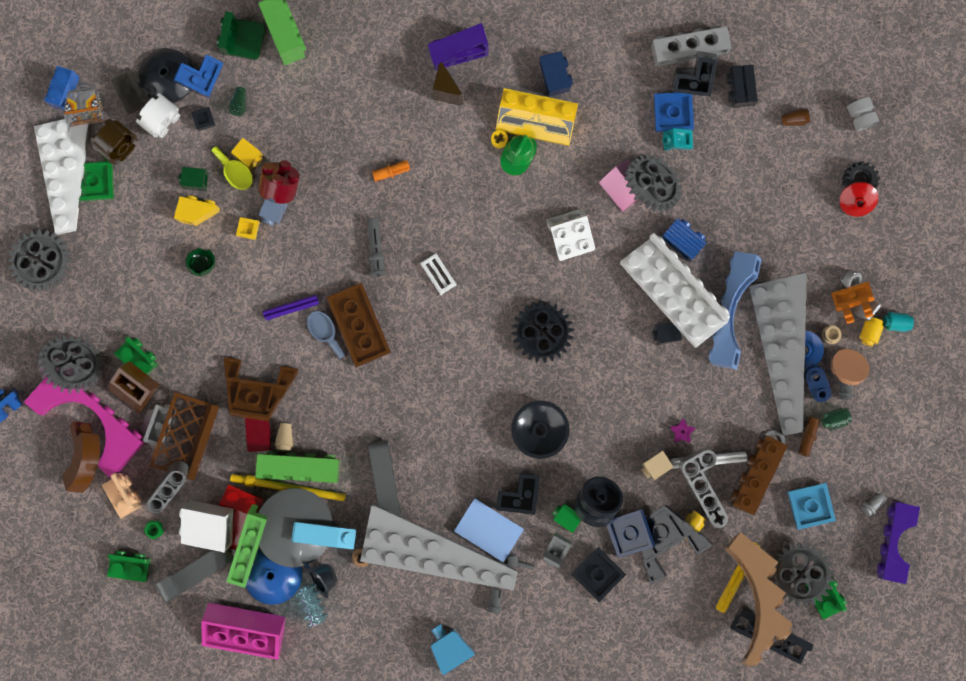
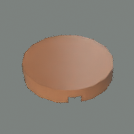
[830,349,870,385]

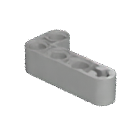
[679,448,728,528]

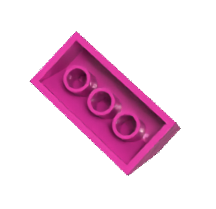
[202,603,285,660]

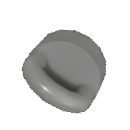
[840,270,862,288]

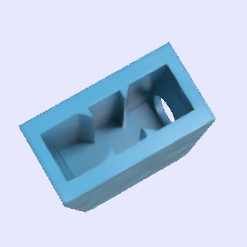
[430,624,475,675]

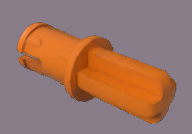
[372,160,410,182]

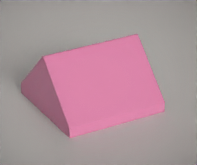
[599,159,638,212]

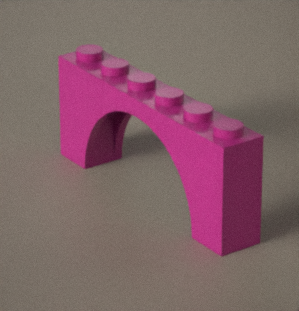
[24,374,146,478]

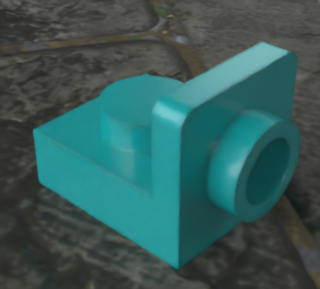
[662,128,693,151]

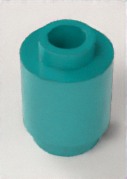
[883,311,914,332]

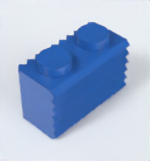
[44,66,80,111]
[662,218,707,262]

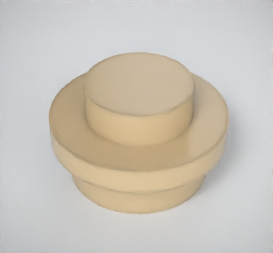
[822,325,841,344]

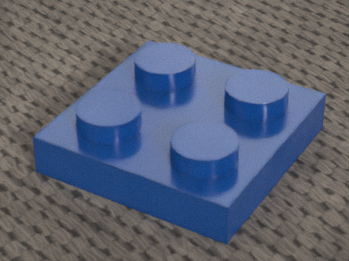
[653,93,694,132]

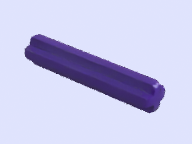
[263,295,319,320]

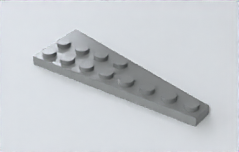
[749,273,807,436]
[360,504,518,591]

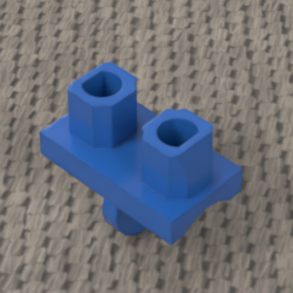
[0,388,23,423]

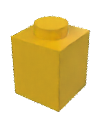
[231,138,263,170]

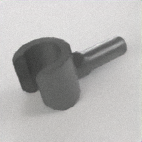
[507,556,534,570]

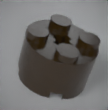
[90,119,137,165]

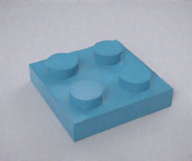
[787,483,836,530]

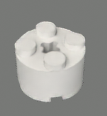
[136,93,180,138]

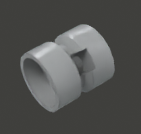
[847,97,880,132]

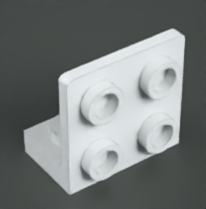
[546,208,595,261]

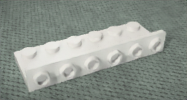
[620,233,730,348]

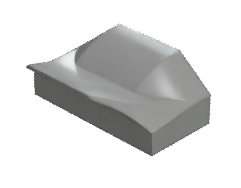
[140,405,176,447]

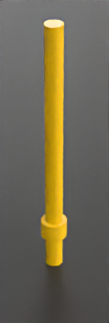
[230,474,346,502]

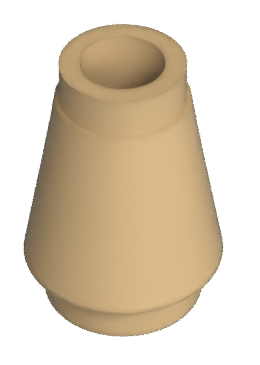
[274,423,293,452]

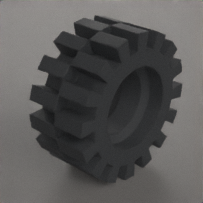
[842,161,880,189]

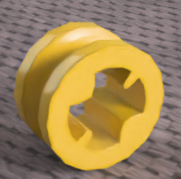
[491,130,508,149]

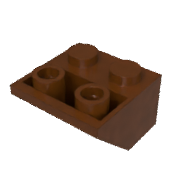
[109,361,160,414]

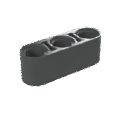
[147,461,189,513]

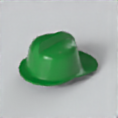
[500,135,537,176]

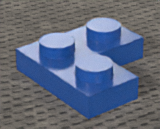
[173,54,223,98]

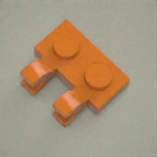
[831,281,875,324]

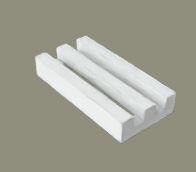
[420,253,457,295]

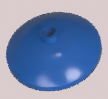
[246,549,302,605]

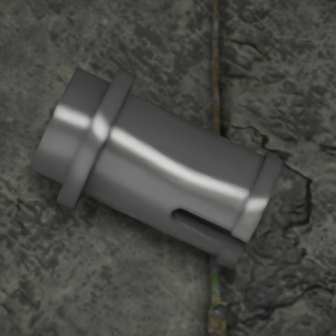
[838,381,854,400]
[487,588,503,614]

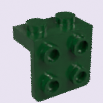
[216,11,265,60]

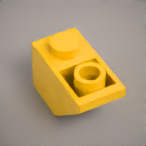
[174,195,220,226]

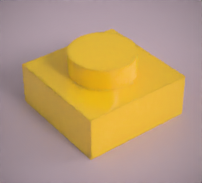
[236,217,260,240]

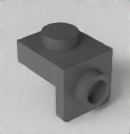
[542,532,572,568]

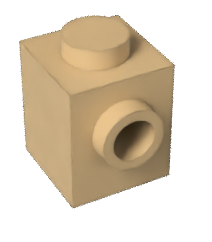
[641,451,673,480]

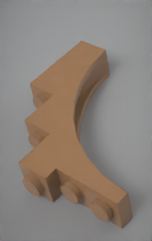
[725,532,793,667]

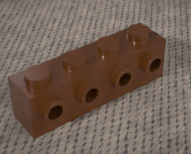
[730,435,788,516]

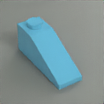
[291,522,356,549]

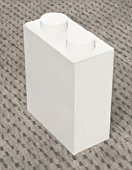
[179,500,233,552]

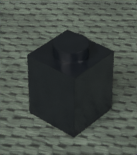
[652,322,682,345]

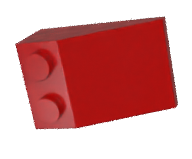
[219,484,266,551]

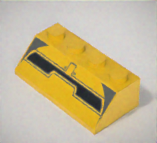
[496,88,578,146]

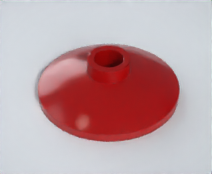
[839,182,878,217]

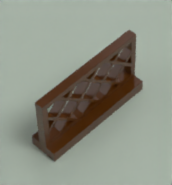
[149,392,219,481]

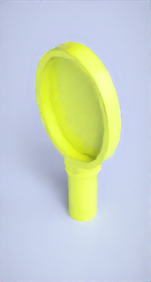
[211,146,253,190]

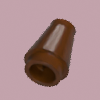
[781,107,810,126]

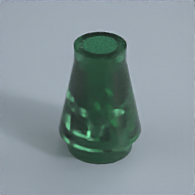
[228,87,247,117]

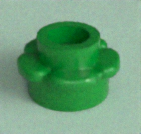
[144,520,164,540]

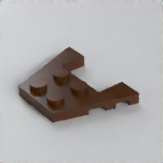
[224,357,298,421]

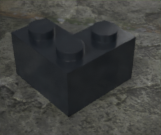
[672,51,718,97]
[496,473,540,515]

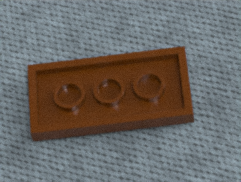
[326,282,391,368]

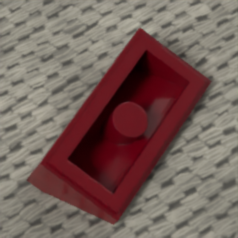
[245,418,271,452]

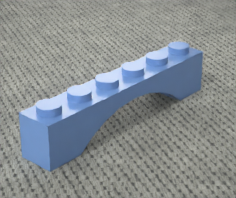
[709,252,762,370]

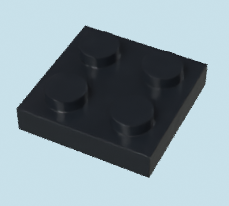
[571,547,626,602]

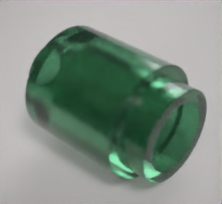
[821,407,852,432]

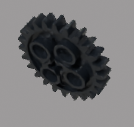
[512,301,574,363]

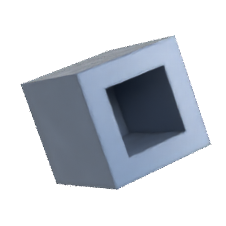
[259,198,287,226]

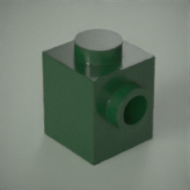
[178,167,209,191]

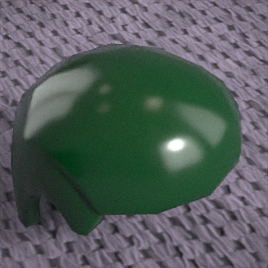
[185,248,215,277]

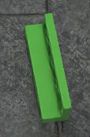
[226,504,268,588]

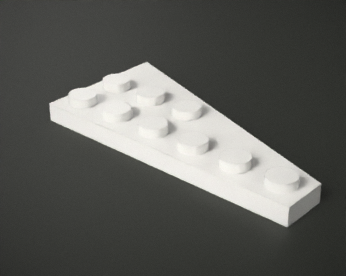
[34,113,91,235]

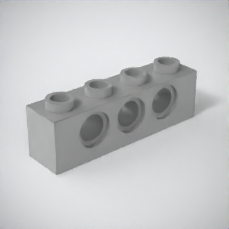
[651,25,732,67]

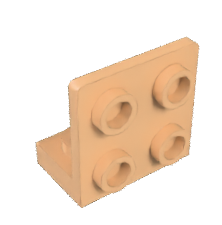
[102,473,142,519]

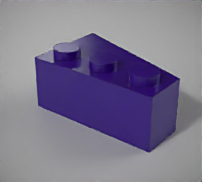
[428,23,489,71]

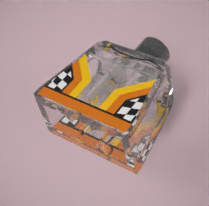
[63,82,105,127]

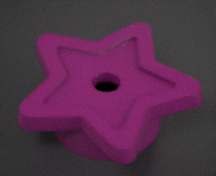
[670,419,695,443]

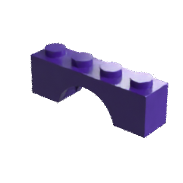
[876,502,920,584]

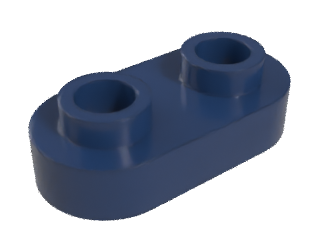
[804,365,831,402]

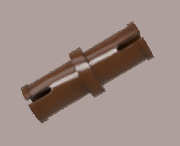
[797,417,821,457]

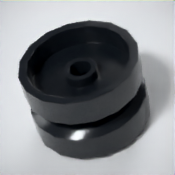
[574,476,624,527]

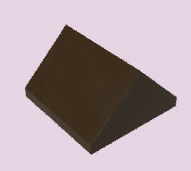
[433,62,463,106]

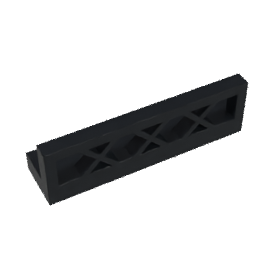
[730,607,814,665]

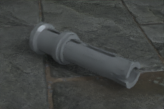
[367,218,386,277]

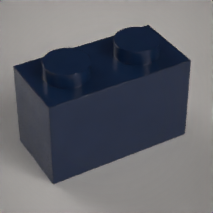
[539,51,573,97]

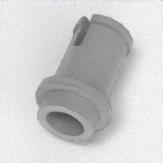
[862,492,887,516]

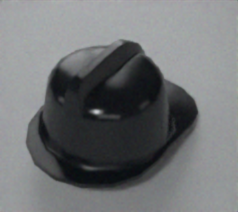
[302,561,337,598]

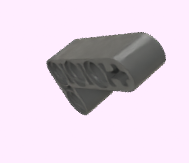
[155,549,233,603]

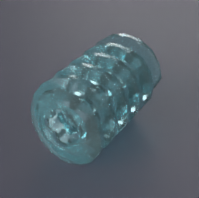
[295,583,328,628]

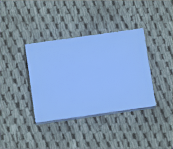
[454,498,524,562]

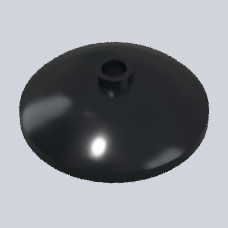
[139,48,194,103]
[511,400,570,459]

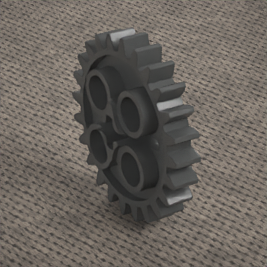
[624,154,682,213]
[7,229,72,292]
[37,335,104,394]
[771,542,835,607]

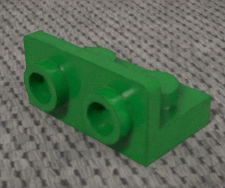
[114,336,158,375]
[107,550,151,582]
[804,576,847,620]

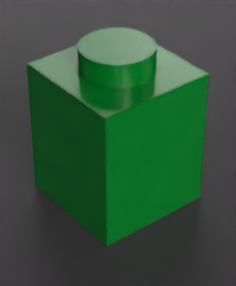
[552,504,581,533]

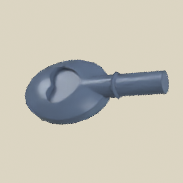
[307,311,346,359]

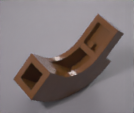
[62,421,100,493]

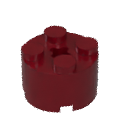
[258,160,300,204]

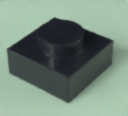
[191,107,216,132]

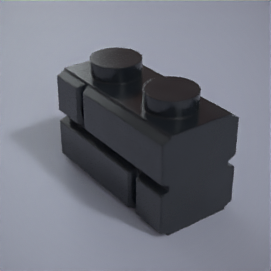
[726,65,758,108]

